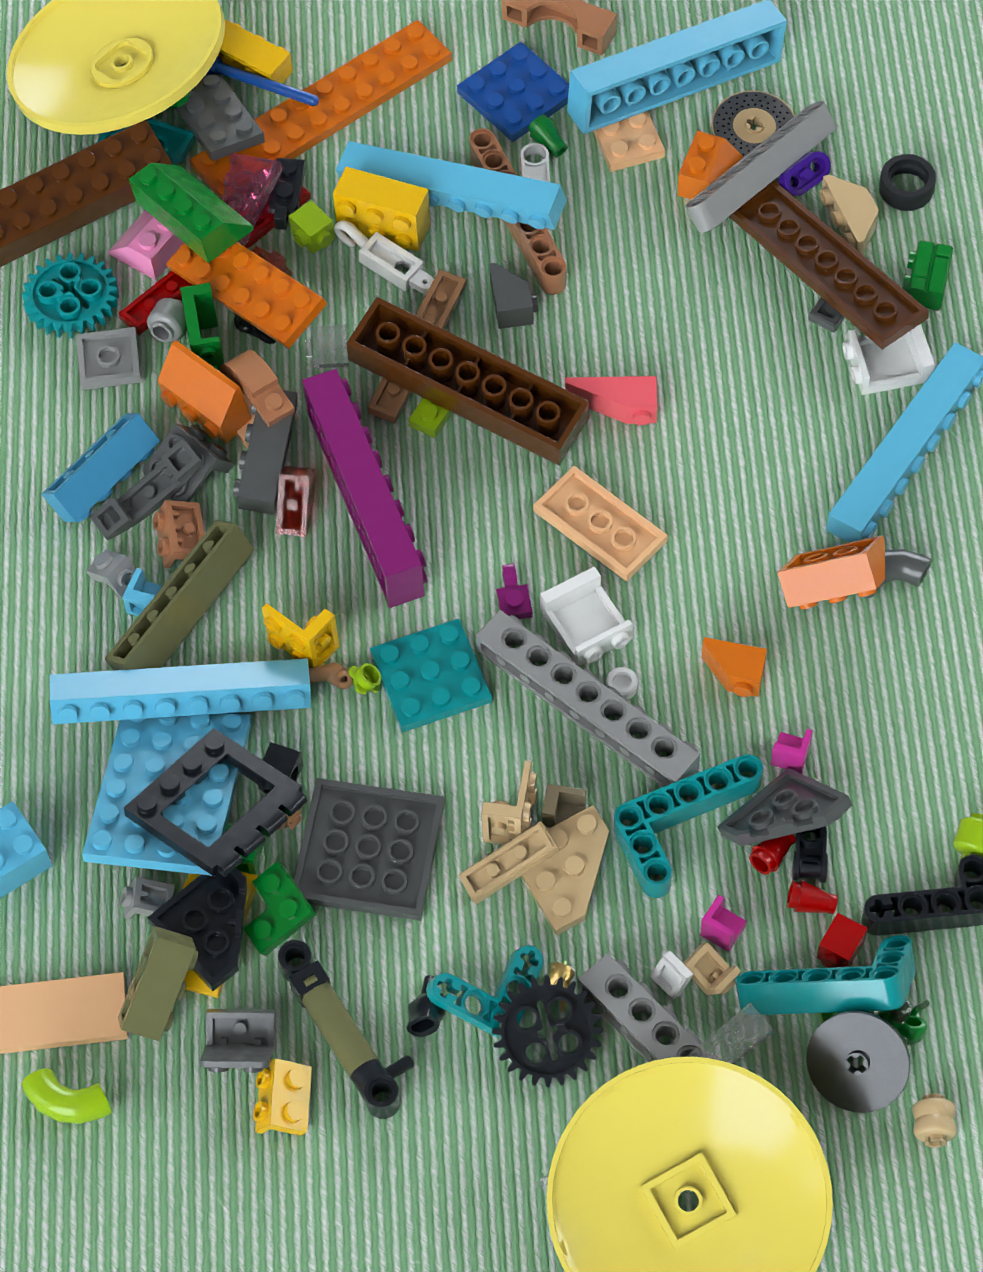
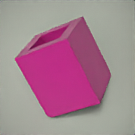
[770,728,813,774]
[700,895,747,952]

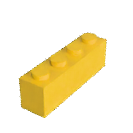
[218,19,293,94]

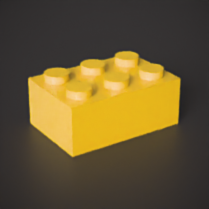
[333,167,431,252]

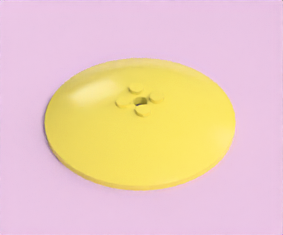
[546,1057,833,1272]

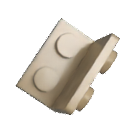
[481,760,538,845]

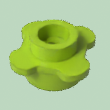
[348,663,381,695]

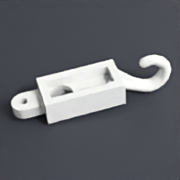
[334,220,434,294]

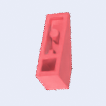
[565,376,657,425]

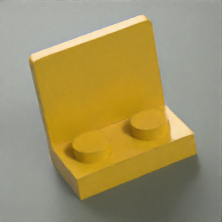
[262,603,340,668]

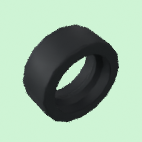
[879,154,936,211]

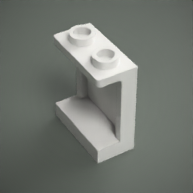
[843,324,935,395]
[540,566,633,666]

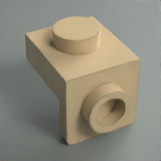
[683,942,741,995]

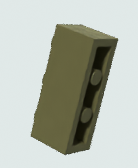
[118,926,198,1041]

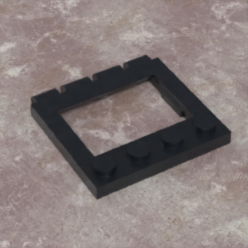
[124,728,307,877]

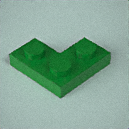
[243,862,317,956]

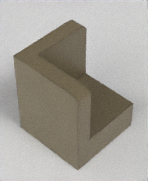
[542,784,586,828]

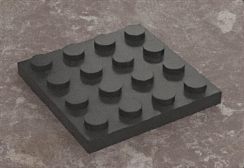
[294,778,445,921]

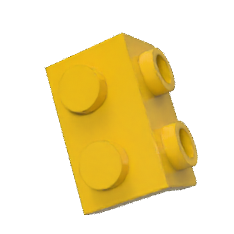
[253,1058,312,1136]

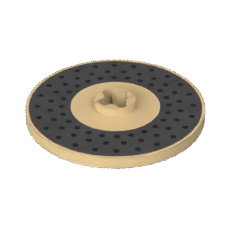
[711,91,795,157]

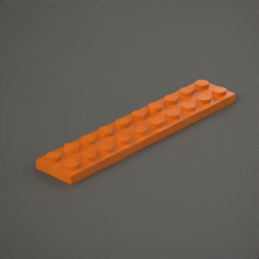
[189,20,452,202]

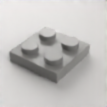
[76,327,142,390]

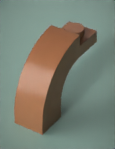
[220,350,295,427]

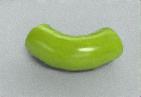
[21,1068,112,1124]

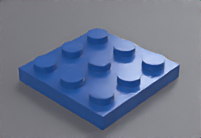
[457,42,569,143]

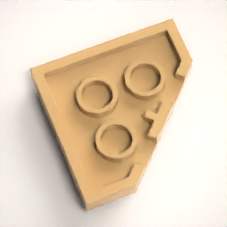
[520,805,610,936]

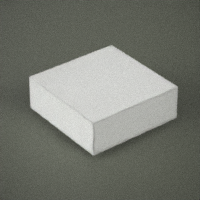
[650,951,694,1000]

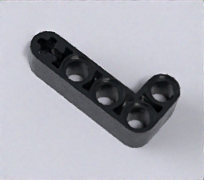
[861,854,983,936]

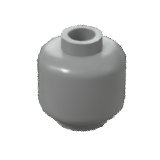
[147,298,187,342]

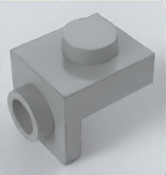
[85,549,136,598]

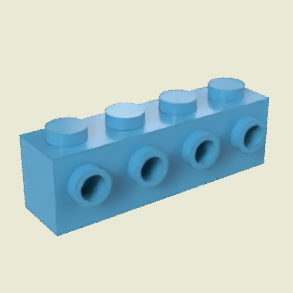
[41,413,160,522]

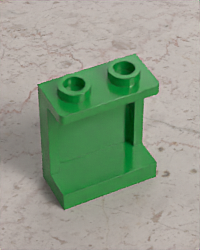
[180,283,224,371]

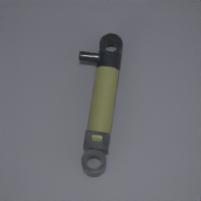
[278,940,414,1119]

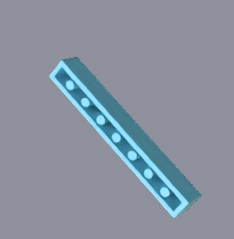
[336,141,567,230]
[826,342,983,543]
[50,658,311,724]

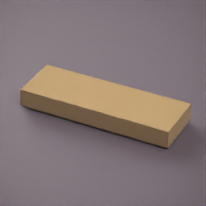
[458,821,559,904]

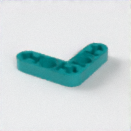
[426,945,544,1037]

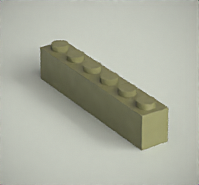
[105,520,255,671]

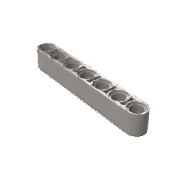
[685,101,837,233]

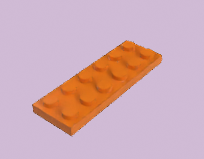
[166,242,327,349]

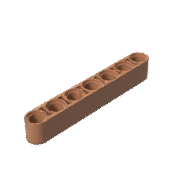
[469,128,567,295]

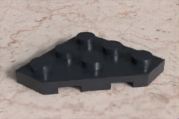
[147,867,247,991]

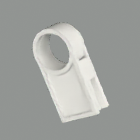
[520,143,550,182]

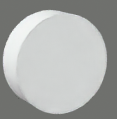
[606,667,638,700]

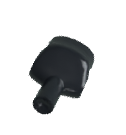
[406,975,446,1037]

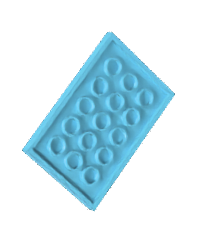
[82,713,252,876]

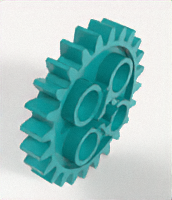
[22,252,119,339]

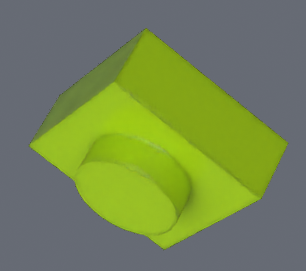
[408,398,450,438]

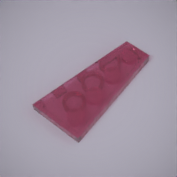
[220,153,284,246]

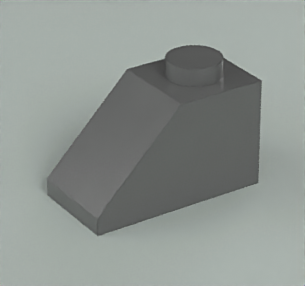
[489,263,539,329]

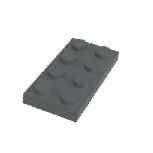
[175,73,265,161]

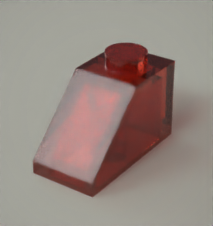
[276,466,316,537]

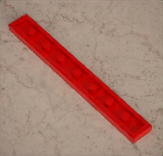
[118,187,311,336]

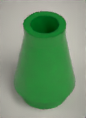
[528,114,568,158]

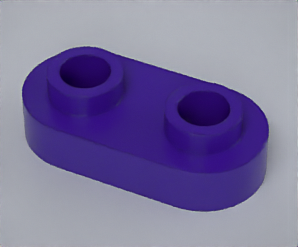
[779,151,831,196]

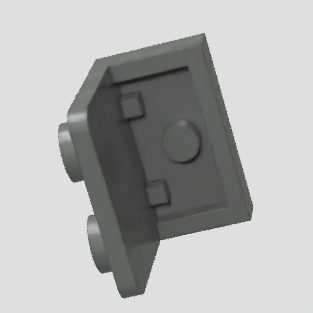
[143,423,234,502]
[200,1009,276,1073]

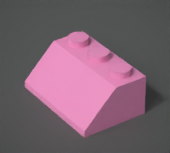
[108,210,184,280]

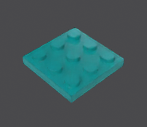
[370,618,492,733]

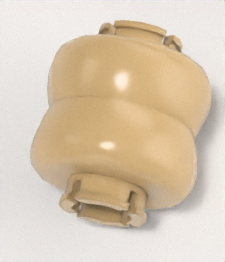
[912,1093,957,1148]

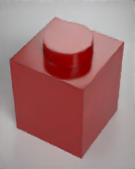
[817,913,868,968]

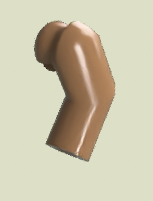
[309,663,353,689]

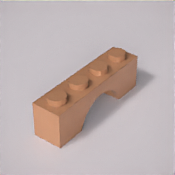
[501,0,617,56]

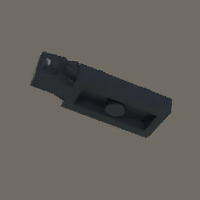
[269,158,306,230]

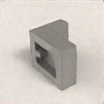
[120,877,174,919]

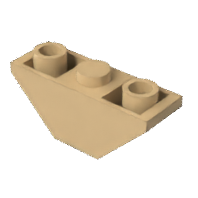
[819,175,879,255]

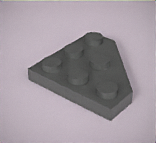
[717,768,853,846]

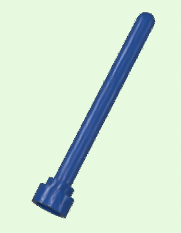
[206,56,319,106]

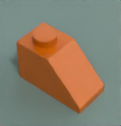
[702,637,767,697]

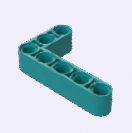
[614,754,763,898]
[735,935,916,1015]

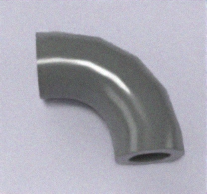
[856,549,932,598]

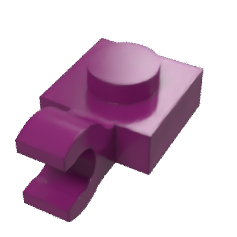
[496,563,533,619]

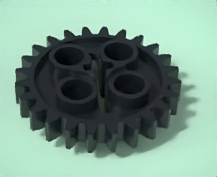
[492,974,603,1087]

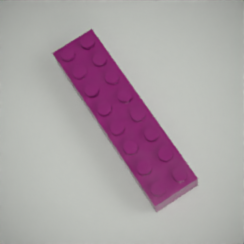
[302,368,428,608]

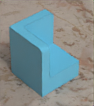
[122,568,163,616]

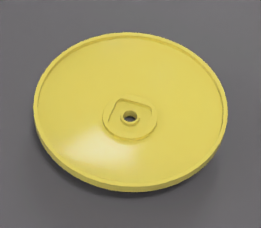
[7,0,225,135]

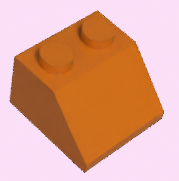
[677,130,743,199]

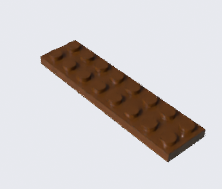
[729,180,929,350]

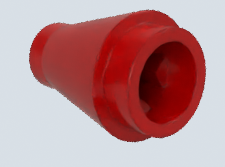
[749,834,795,875]
[786,880,838,915]

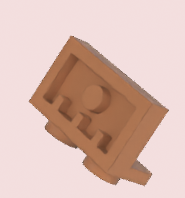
[153,500,205,568]

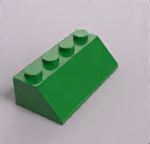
[129,162,254,263]

